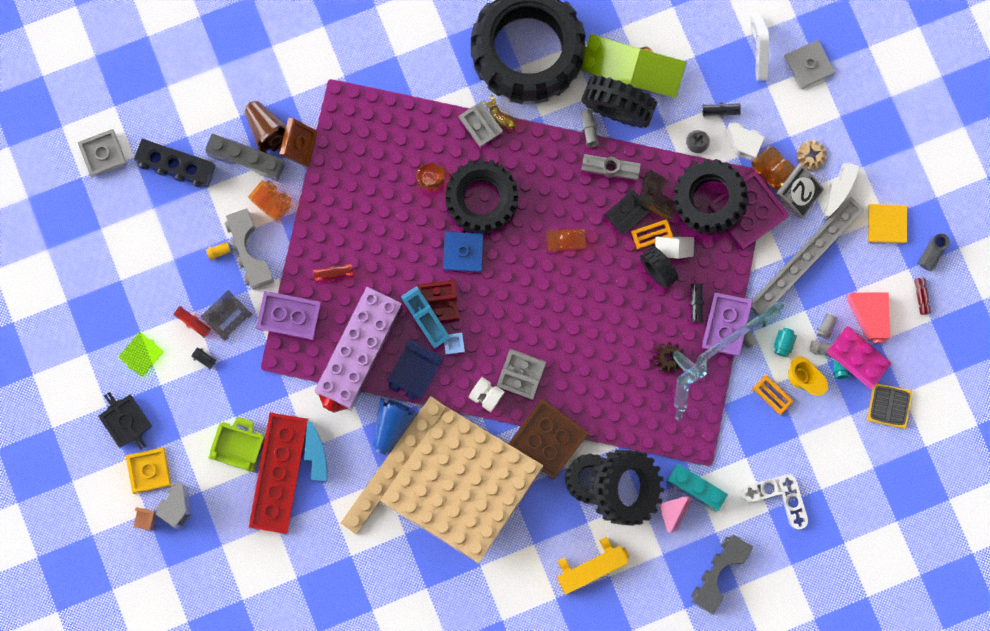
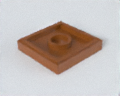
[279,118,317,167]

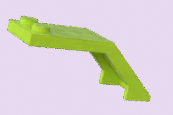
[581,33,687,98]

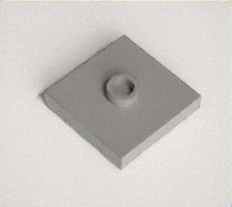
[784,40,835,89]
[77,129,127,178]

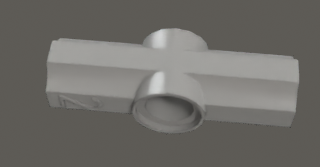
[581,154,640,180]

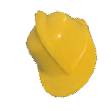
[788,356,828,396]

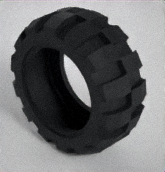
[471,0,586,104]

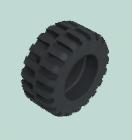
[673,159,749,235]

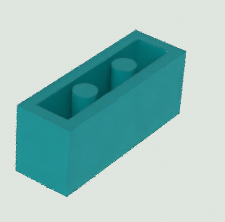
[666,464,728,512]

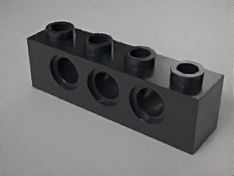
[134,139,216,188]

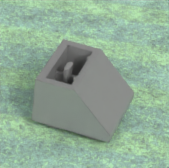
[156,482,192,529]

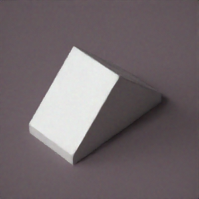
[655,237,694,259]

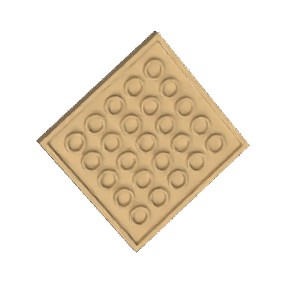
[380,407,543,564]

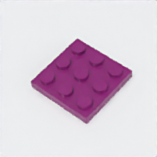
[709,171,790,250]

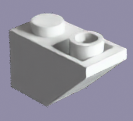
[726,123,764,162]

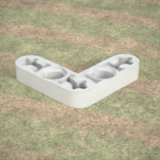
[750,13,769,81]
[741,475,808,530]

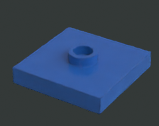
[443,232,483,272]

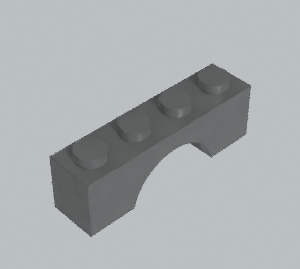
[205,133,285,182]
[691,535,753,614]

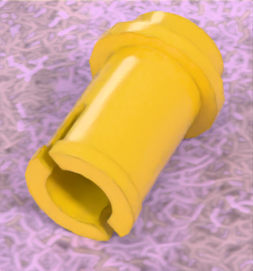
[206,241,231,261]

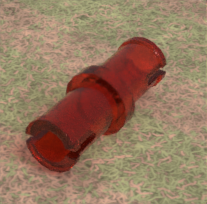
[313,263,353,282]
[173,305,211,338]

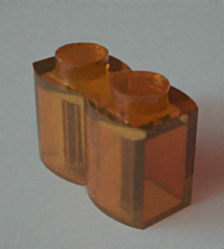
[751,145,795,190]
[248,180,292,223]

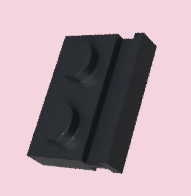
[604,190,651,236]

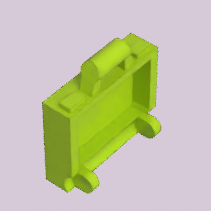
[208,417,265,473]

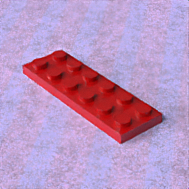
[248,412,309,534]

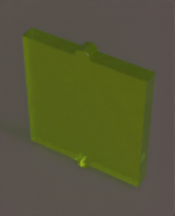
[118,331,164,377]

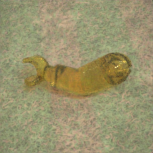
[484,95,516,130]

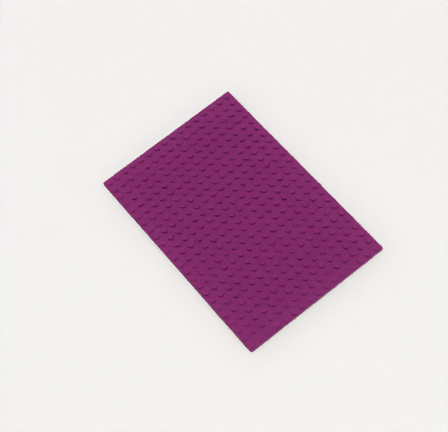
[261,79,769,466]

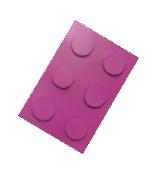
[826,326,891,389]

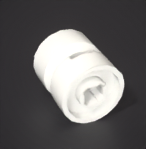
[468,377,505,412]

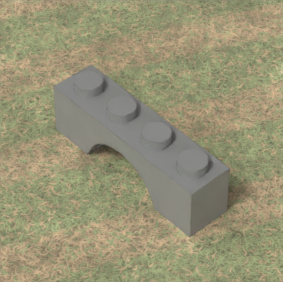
[224,208,274,290]

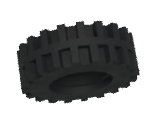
[581,75,658,128]
[446,159,519,235]
[589,450,664,526]

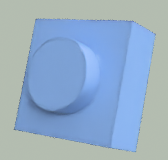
[444,333,465,355]

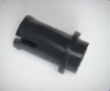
[191,347,217,370]

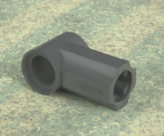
[917,233,950,271]

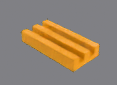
[631,219,673,250]
[752,375,794,415]

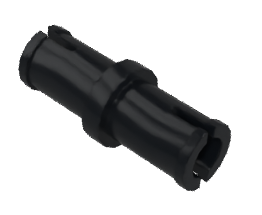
[702,102,741,117]
[689,283,704,323]

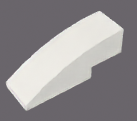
[823,163,859,220]

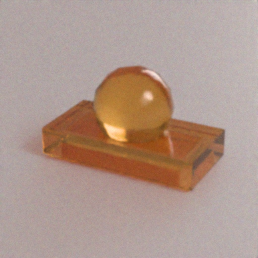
[546,229,586,251]

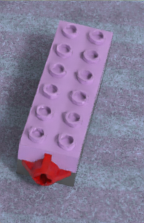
[315,287,402,413]

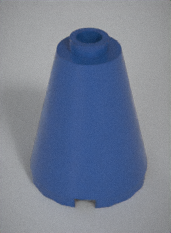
[373,398,417,454]

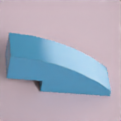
[401,286,450,348]
[304,421,328,482]

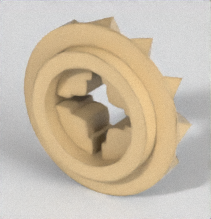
[797,140,827,170]

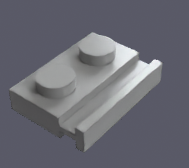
[459,101,503,148]

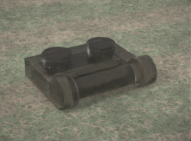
[200,290,253,341]

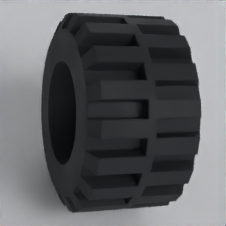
[565,453,602,504]

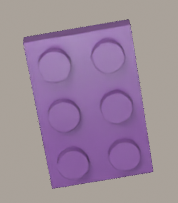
[256,291,321,340]
[702,292,753,357]

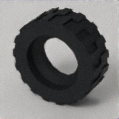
[640,246,679,289]

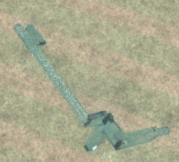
[673,301,784,421]

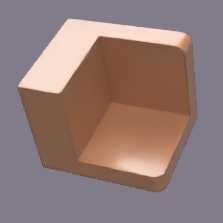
[133,507,157,531]

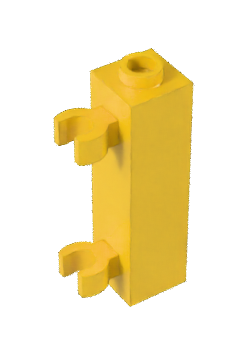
[556,536,630,595]

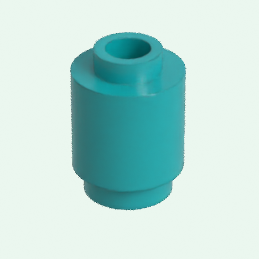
[773,328,797,357]

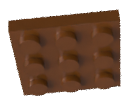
[508,398,589,479]

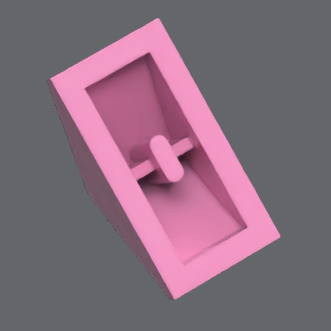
[659,496,693,533]

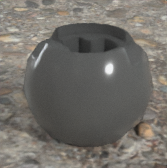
[686,130,710,153]

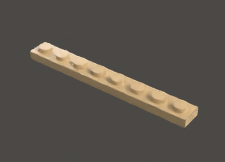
[341,396,447,534]

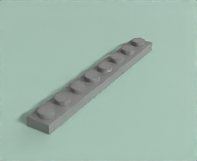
[751,197,865,318]

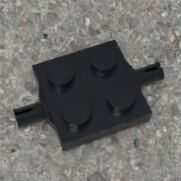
[98,392,153,450]

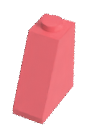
[847,292,891,344]

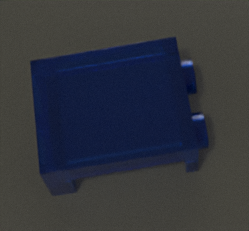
[387,339,443,401]

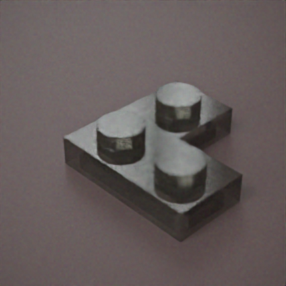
[638,170,676,221]

